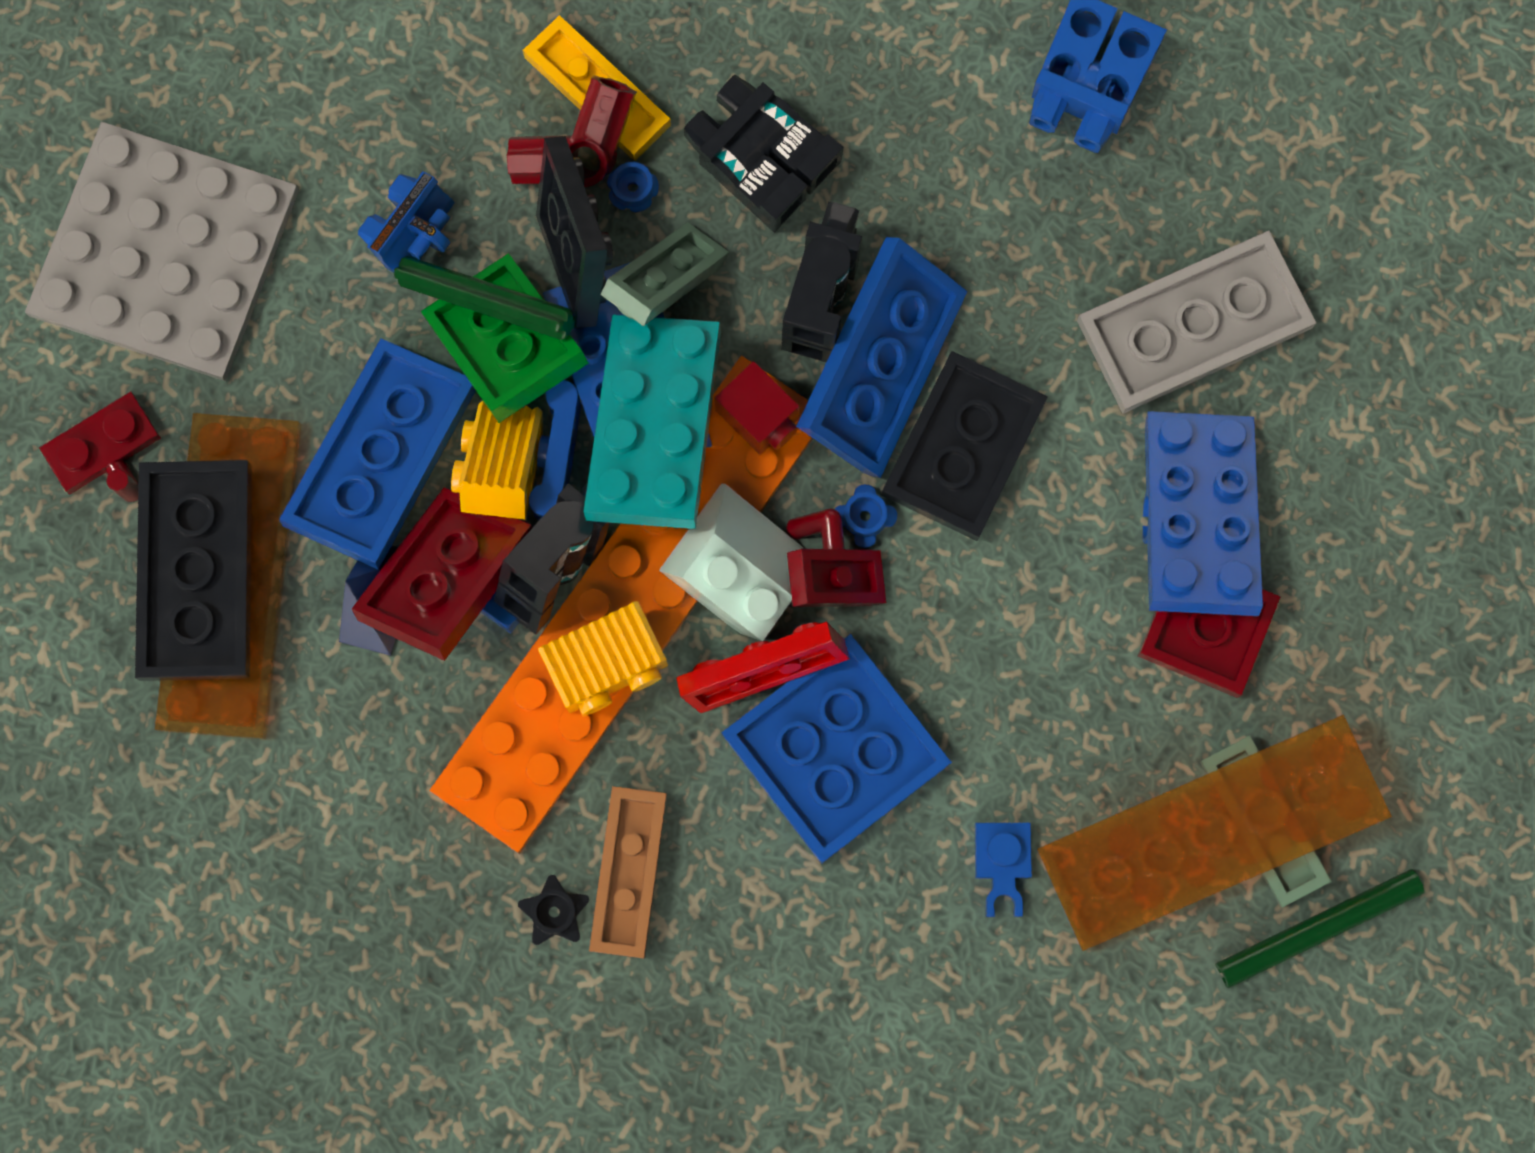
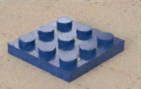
[721,634,952,865]

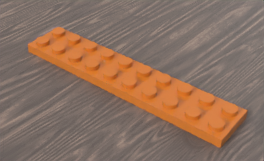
[429,355,813,854]

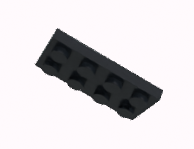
[135,460,252,681]

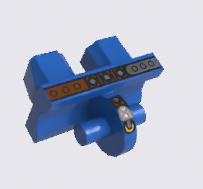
[358,171,455,273]

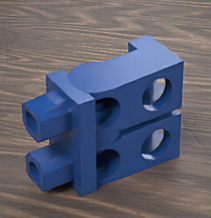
[1029,0,1167,153]

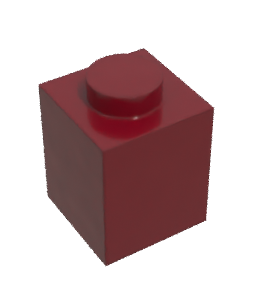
[714,361,799,455]

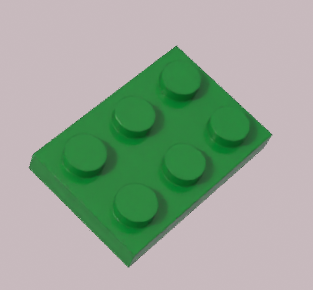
[421,253,589,423]

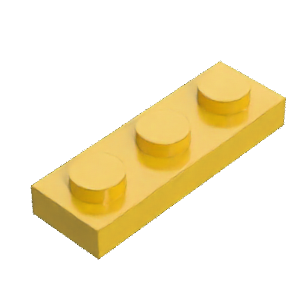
[523,15,671,161]

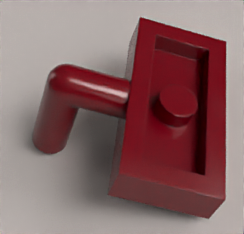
[39,391,161,502]
[787,508,887,607]

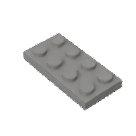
[1077,231,1316,414]

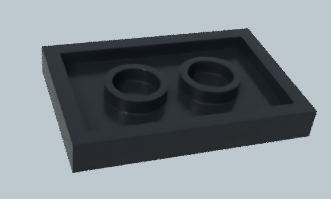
[536,136,613,329]
[881,351,1048,541]

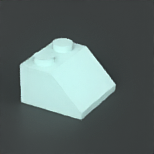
[659,483,803,641]

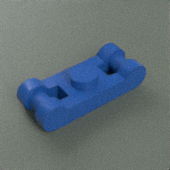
[529,380,581,521]

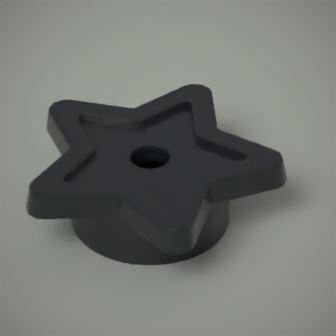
[518,875,589,945]

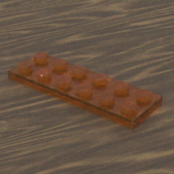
[154,413,302,740]
[1037,714,1392,951]

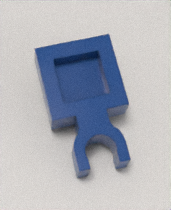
[974,823,1032,917]

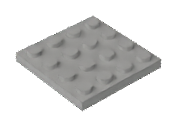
[25,121,299,382]

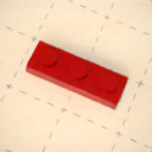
[676,621,850,713]

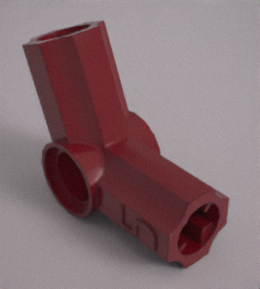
[506,75,637,187]

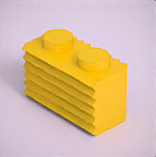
[451,401,543,520]
[538,601,668,716]

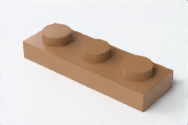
[589,786,667,959]

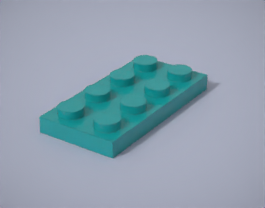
[583,315,721,529]

